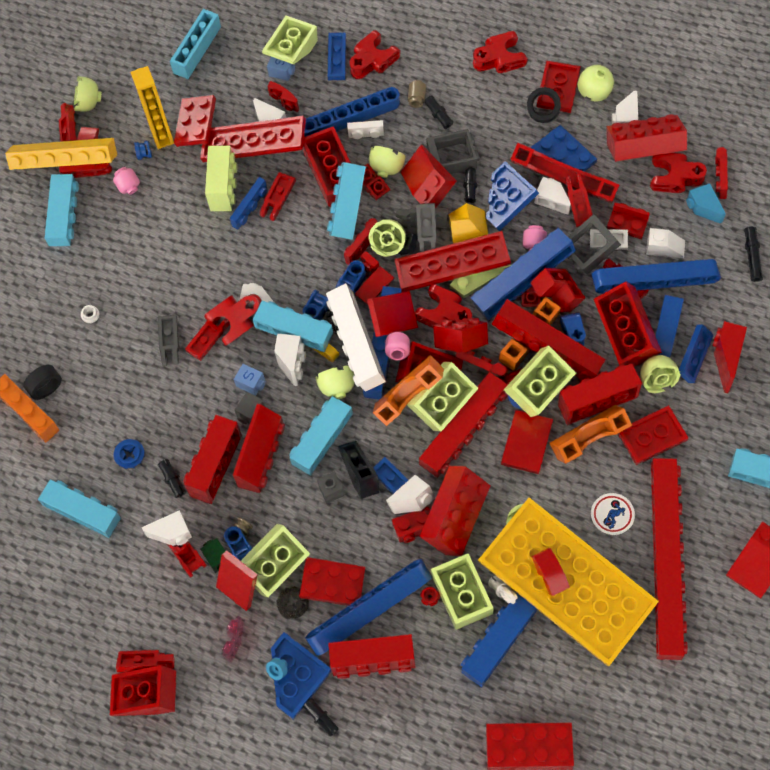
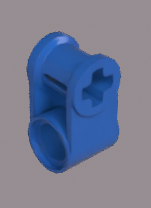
[335,260,366,296]
[303,290,329,321]
[560,312,586,346]
[224,527,252,561]

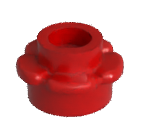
[420,587,440,606]

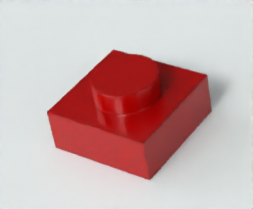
[361,251,380,273]

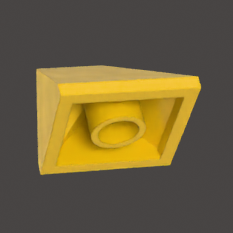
[448,203,488,244]

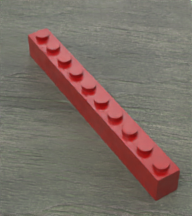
[651,458,688,660]

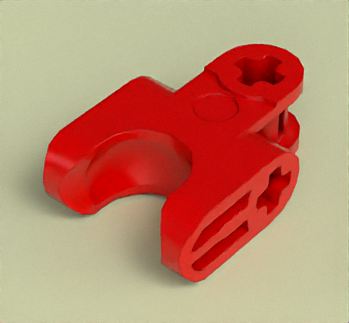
[349,30,401,79]
[473,31,528,73]
[650,153,707,193]
[415,284,472,329]
[204,294,262,345]
[167,541,207,578]

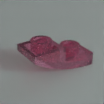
[222,616,244,663]

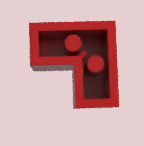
[530,268,585,312]
[433,318,488,353]

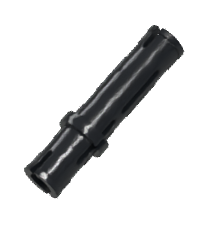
[744,226,763,282]

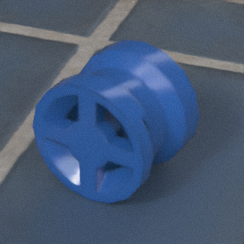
[134,140,152,160]

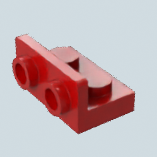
[607,202,650,240]
[391,506,430,543]

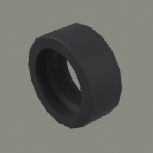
[527,87,561,123]
[23,364,62,400]

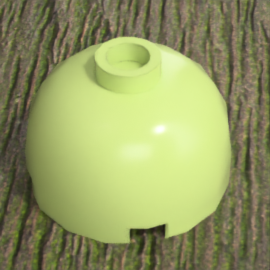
[577,65,614,102]
[74,76,101,112]
[369,146,406,178]
[369,219,406,257]
[640,355,681,393]
[315,366,355,399]

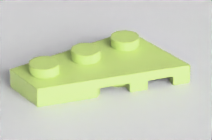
[450,265,511,298]

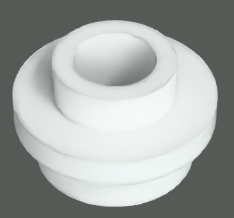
[81,305,100,323]

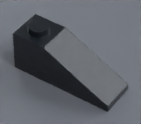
[338,441,379,499]

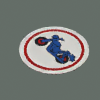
[591,493,635,535]

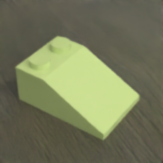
[262,16,318,64]

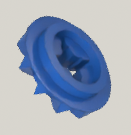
[114,439,145,469]

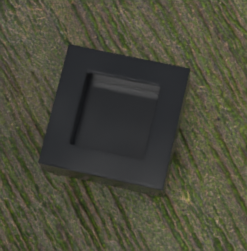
[398,233,418,255]

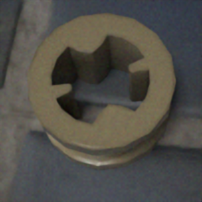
[233,517,253,535]

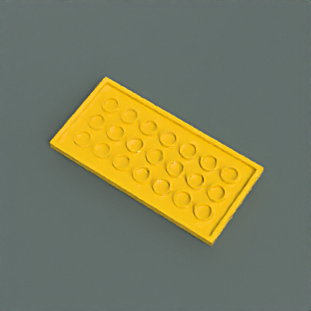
[478,498,659,666]

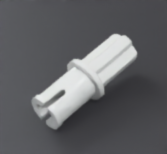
[488,576,518,604]

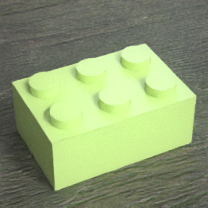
[205,146,237,211]
[504,346,576,417]
[407,362,478,432]
[241,524,310,597]
[431,554,494,630]

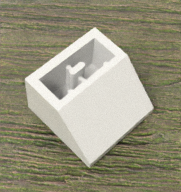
[274,334,306,386]

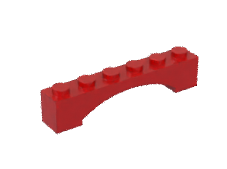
[510,143,620,204]

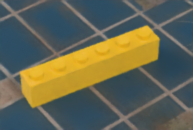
[130,66,174,149]
[5,138,117,170]

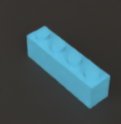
[170,9,221,79]
[327,162,366,240]
[45,174,79,246]
[253,301,333,352]
[289,396,353,476]
[728,448,770,488]
[38,480,121,538]

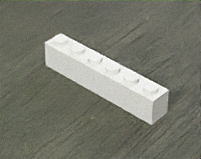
[326,283,386,392]

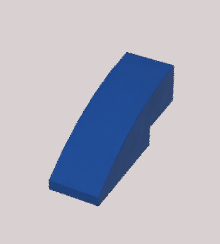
[655,295,684,358]

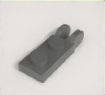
[416,203,436,252]
[396,208,447,228]
[157,314,179,366]

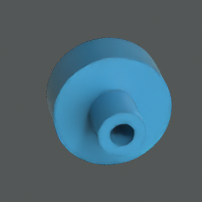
[266,658,288,680]

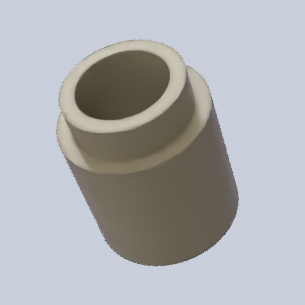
[408,80,426,108]

